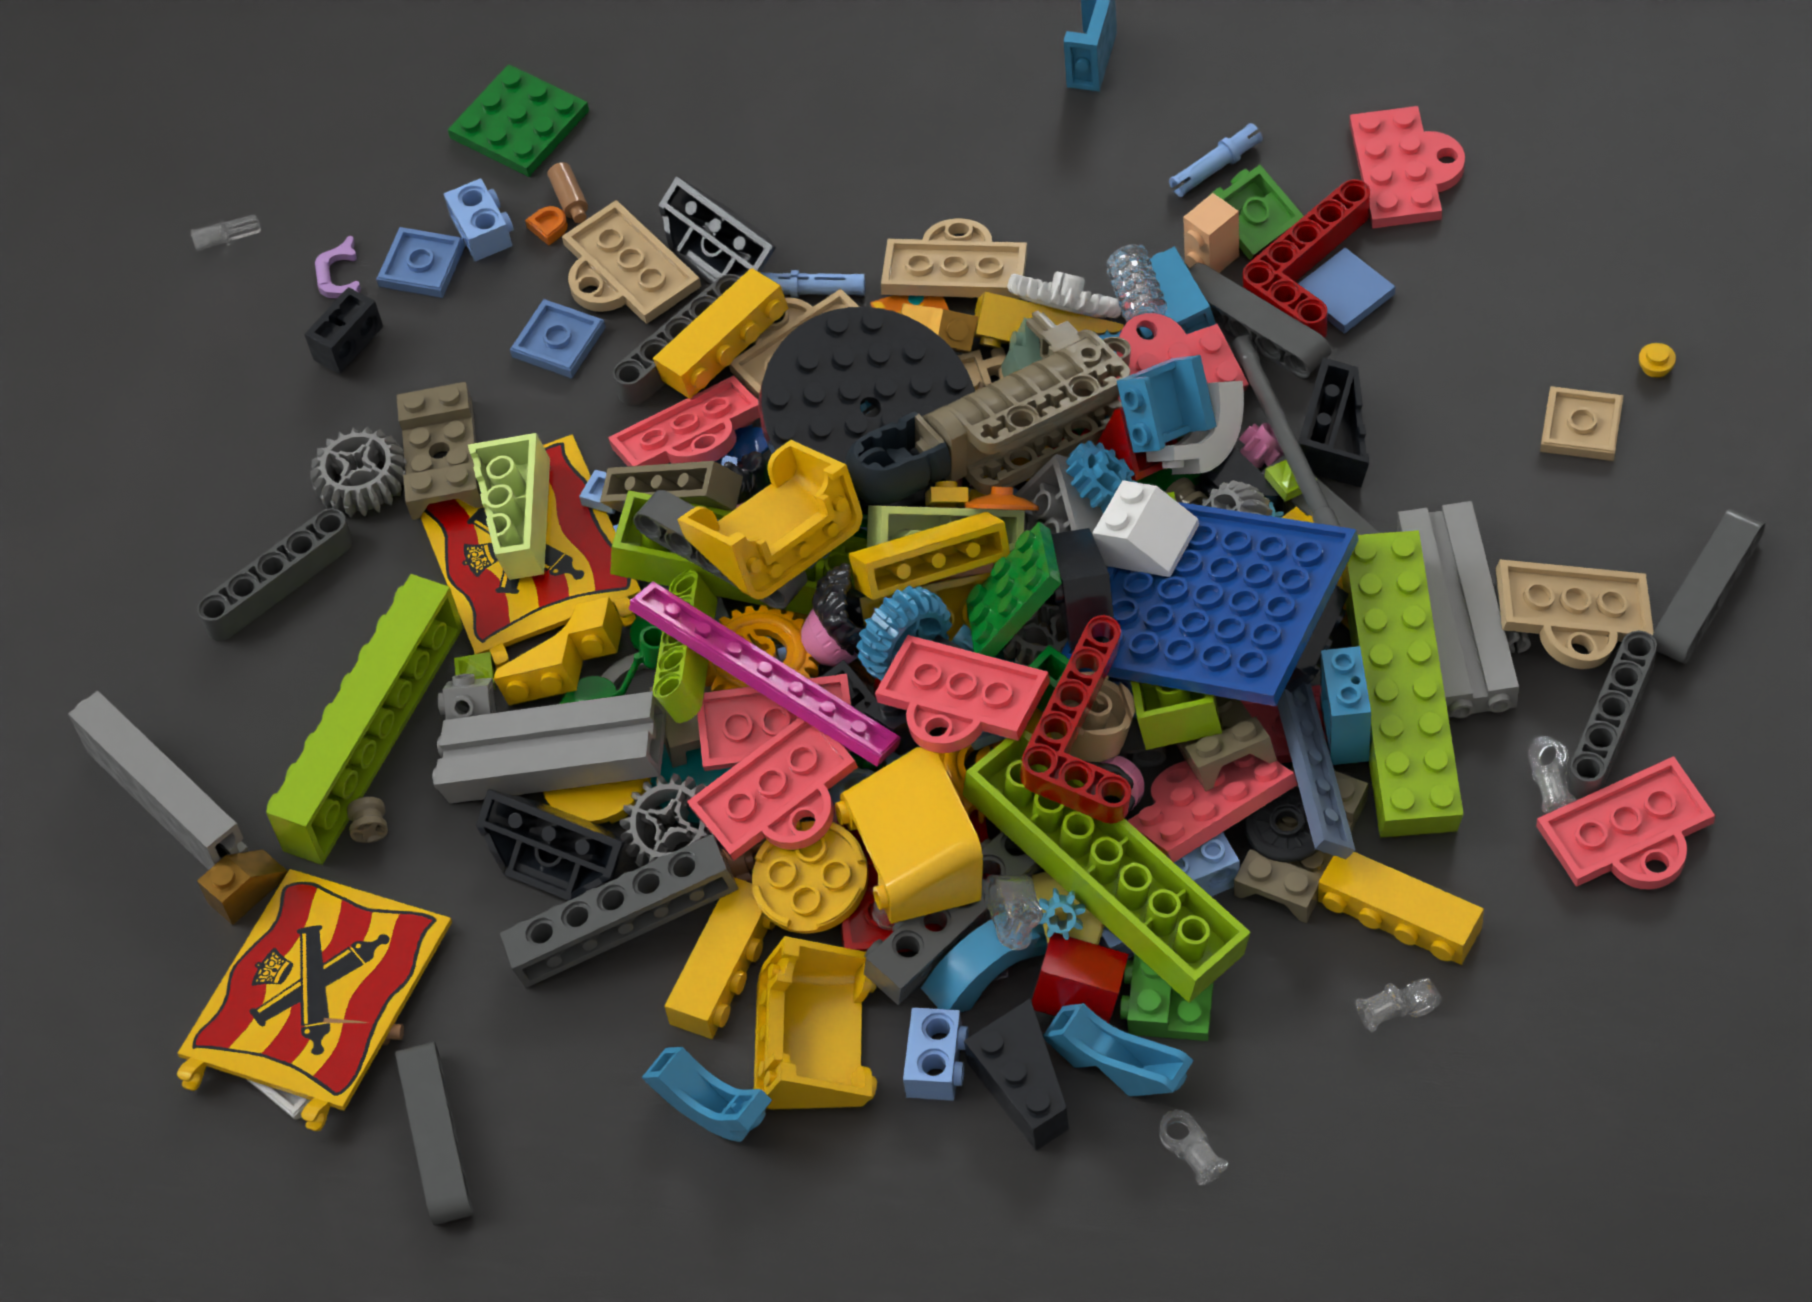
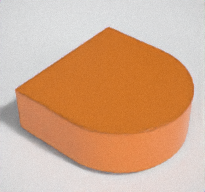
[525,206,568,246]

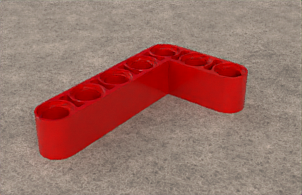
[1242,179,1370,338]
[1020,615,1132,824]

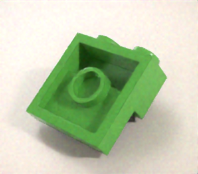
[1210,165,1304,260]
[1120,954,1214,1041]

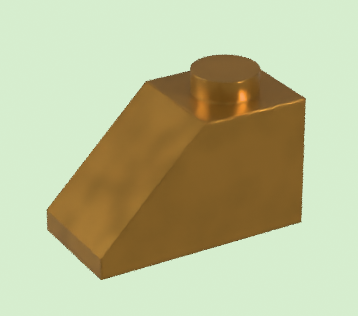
[901,303,978,353]
[197,849,288,925]

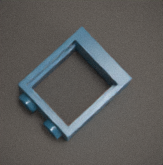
[1320,646,1371,765]

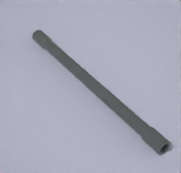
[1231,336,1341,527]

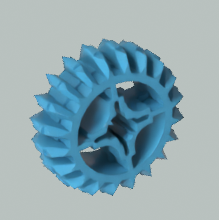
[856,586,952,681]

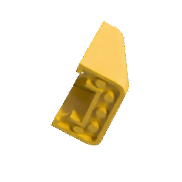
[677,440,863,599]
[835,747,983,924]
[754,936,877,1110]

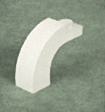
[1146,381,1244,474]

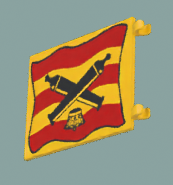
[420,434,641,669]
[177,869,452,1131]

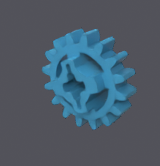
[1066,441,1137,513]

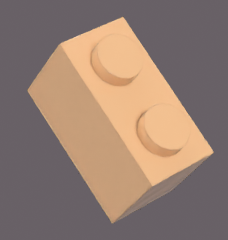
[1183,193,1239,273]

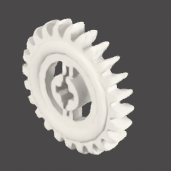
[1007,271,1123,319]

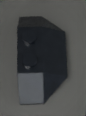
[658,176,776,284]
[476,789,625,901]

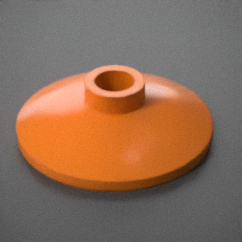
[964,486,1039,511]

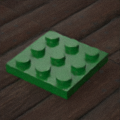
[448,64,589,177]
[966,521,1062,657]

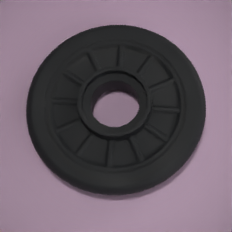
[1244,787,1318,862]

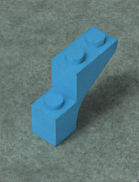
[1043,1003,1194,1096]

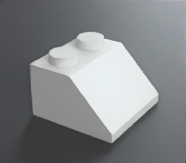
[1092,480,1199,577]

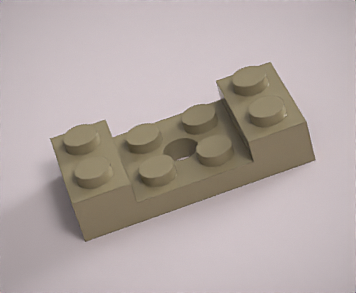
[397,382,483,520]
[1175,696,1277,791]
[1234,764,1368,923]

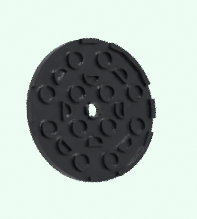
[759,307,975,514]

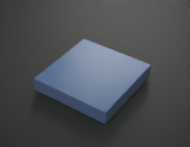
[376,227,466,298]
[1298,248,1395,334]
[510,299,606,378]

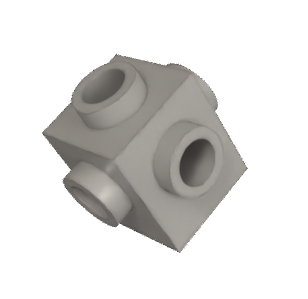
[438,674,496,720]

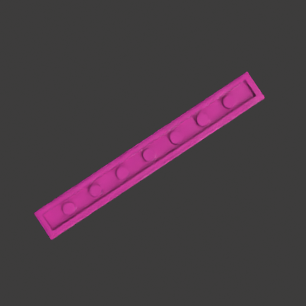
[629,581,901,767]

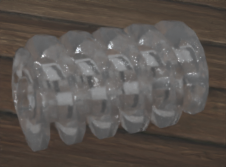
[1106,244,1167,322]

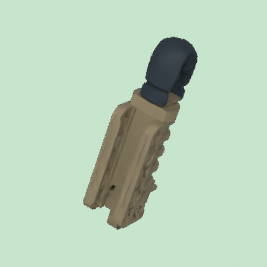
[845,310,1131,505]

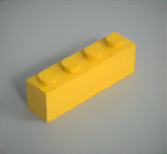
[653,268,789,399]
[849,511,1010,600]
[1318,852,1484,965]
[664,877,775,1039]

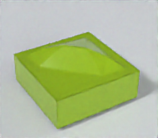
[1265,459,1317,502]
[454,652,496,690]

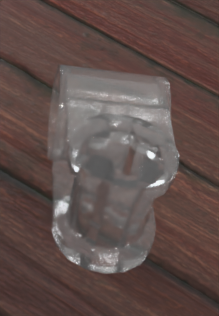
[984,875,1043,950]

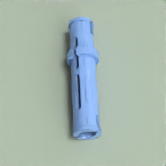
[1169,123,1263,197]
[761,270,866,298]

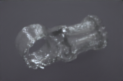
[1527,736,1576,814]
[1354,978,1442,1033]
[1159,1109,1229,1186]

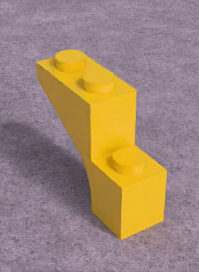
[493,597,623,705]

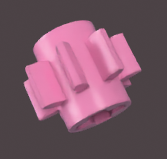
[1239,423,1284,468]

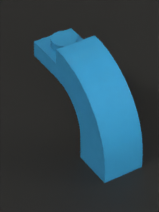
[921,909,1048,1012]
[642,1047,772,1142]

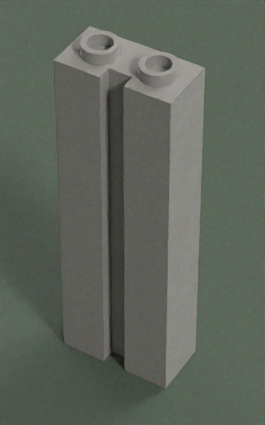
[1397,501,1519,718]
[68,690,249,870]
[432,691,667,804]

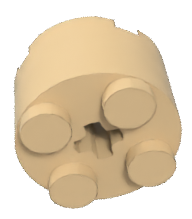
[1050,672,1135,762]

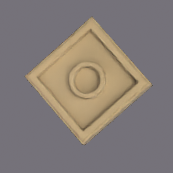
[1540,386,1624,461]

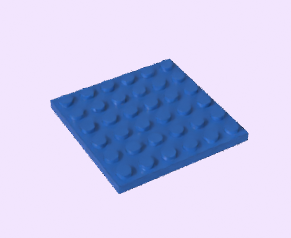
[1061,502,1358,706]

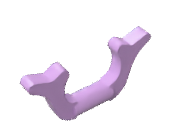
[315,236,361,298]

